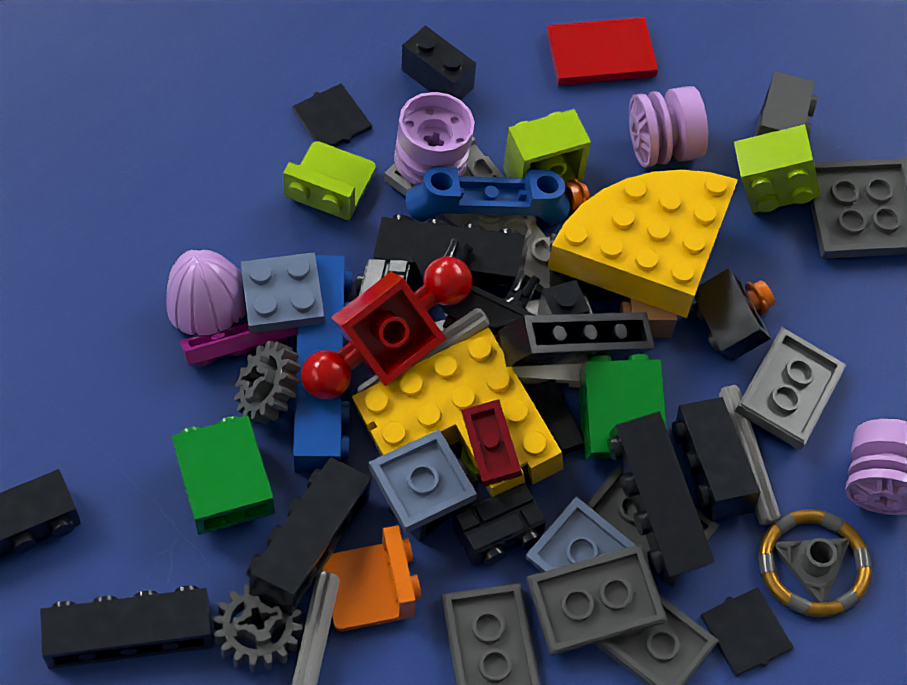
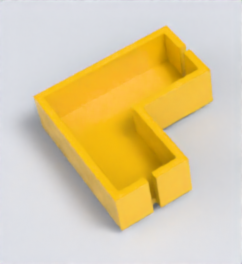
[352,327,564,497]

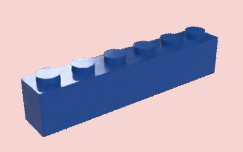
[293,255,352,472]

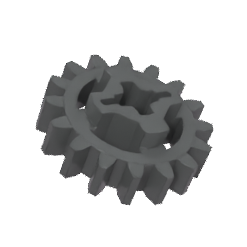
[234,341,302,425]
[213,584,302,672]

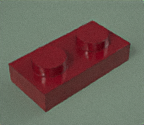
[461,399,522,487]

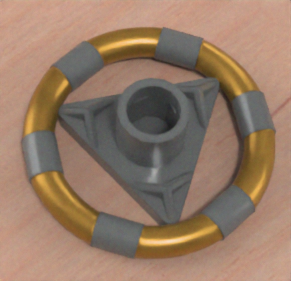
[758,509,873,617]

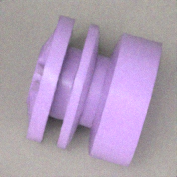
[629,86,708,167]
[394,92,475,185]
[845,419,907,516]

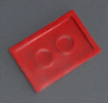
[546,17,658,86]

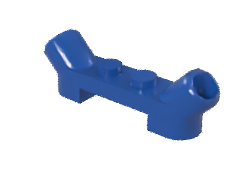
[405,167,570,226]

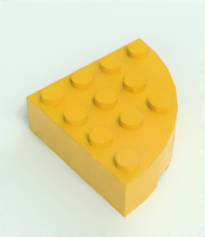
[547,170,738,318]

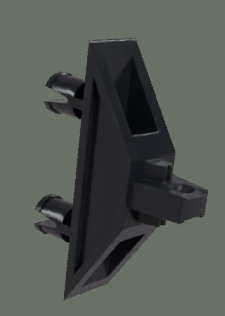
[412,238,540,335]

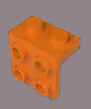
[322,525,421,631]

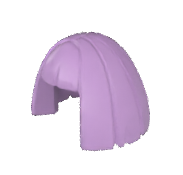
[166,250,247,336]

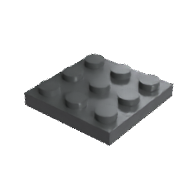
[809,158,907,259]

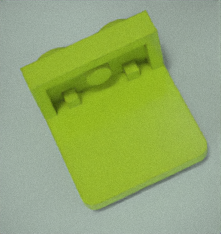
[283,141,376,221]

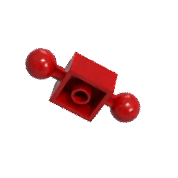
[301,256,473,400]

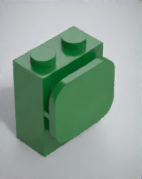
[578,354,667,460]
[171,415,275,535]

